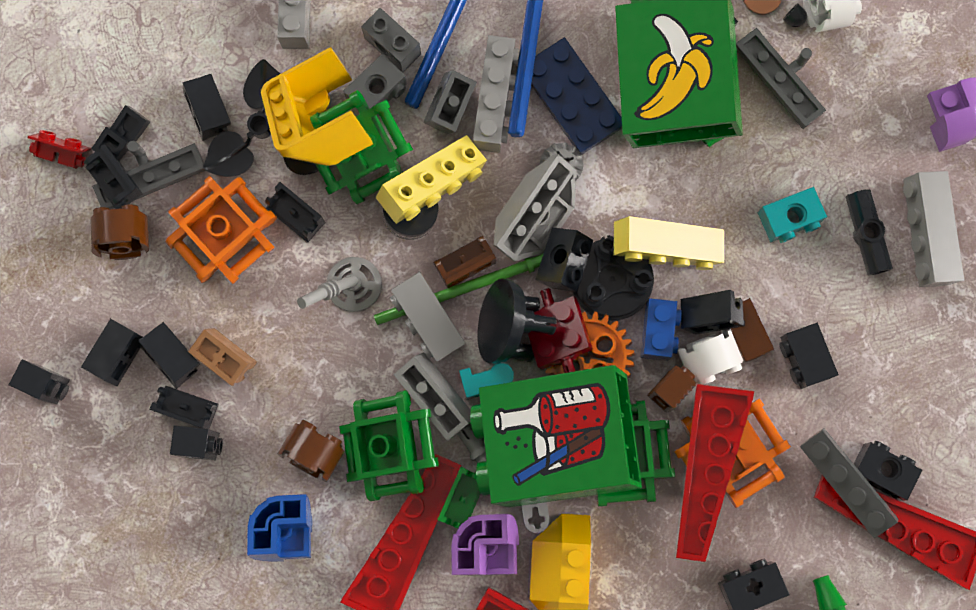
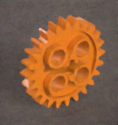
[545,312,635,378]

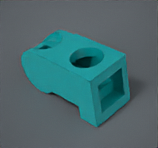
[459,363,514,400]

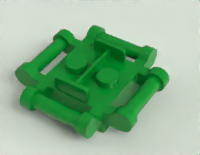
[310,90,413,205]
[339,390,439,502]
[597,400,676,507]

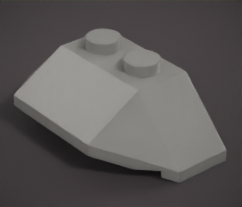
[493,154,577,262]

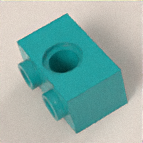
[757,187,827,243]

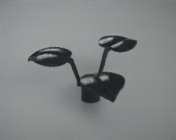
[203,59,319,177]

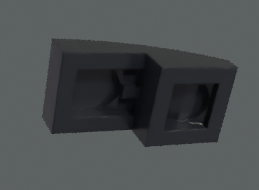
[91,105,151,160]

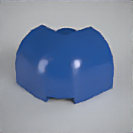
[247,494,312,562]

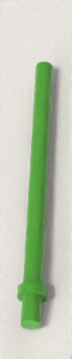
[374,254,543,325]

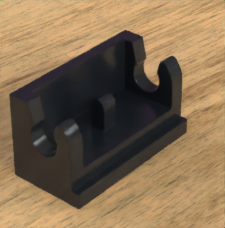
[182,74,231,141]
[84,144,143,209]
[265,182,326,243]
[681,290,745,335]
[81,318,143,386]
[139,322,200,389]
[149,385,219,429]

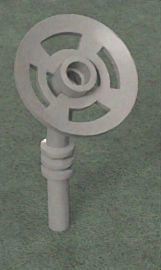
[297,257,382,312]

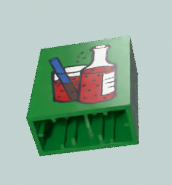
[470,365,642,507]

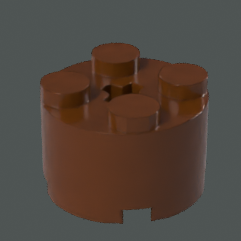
[90,204,149,260]
[277,419,344,482]

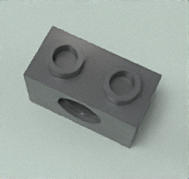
[361,8,421,73]
[343,53,407,117]
[423,70,477,134]

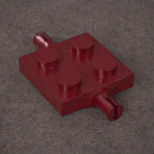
[528,288,593,373]

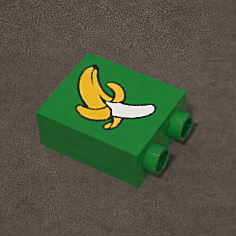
[615,0,743,149]

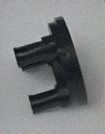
[573,235,654,321]
[477,278,557,364]

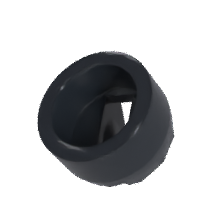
[783,3,807,27]

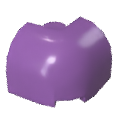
[927,77,976,152]
[451,514,519,575]

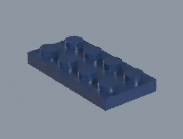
[531,37,622,155]

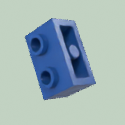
[640,298,681,361]

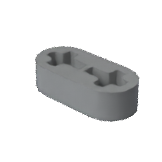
[521,502,549,533]

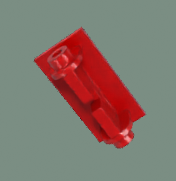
[28,130,91,169]

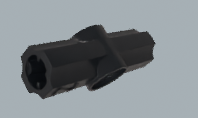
[845,189,893,276]

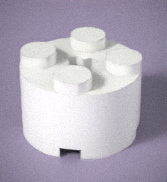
[803,0,862,32]
[678,329,743,385]

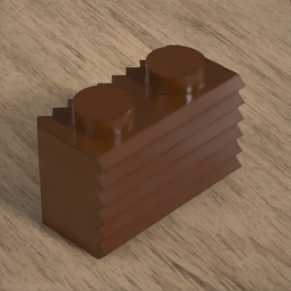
[647,365,696,412]

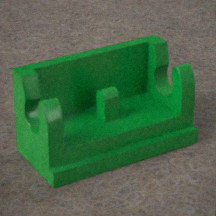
[438,467,481,529]

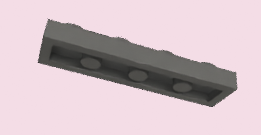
[800,428,899,538]

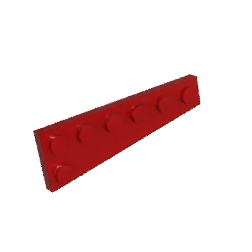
[676,384,755,562]
[340,454,462,610]
[813,475,976,590]

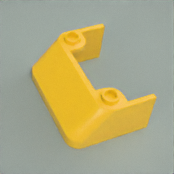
[261,47,373,166]

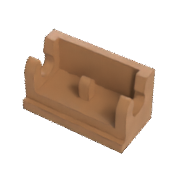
[188,328,257,386]

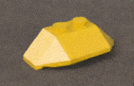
[529,514,591,610]

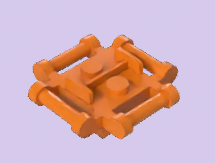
[165,176,277,284]
[674,398,791,508]

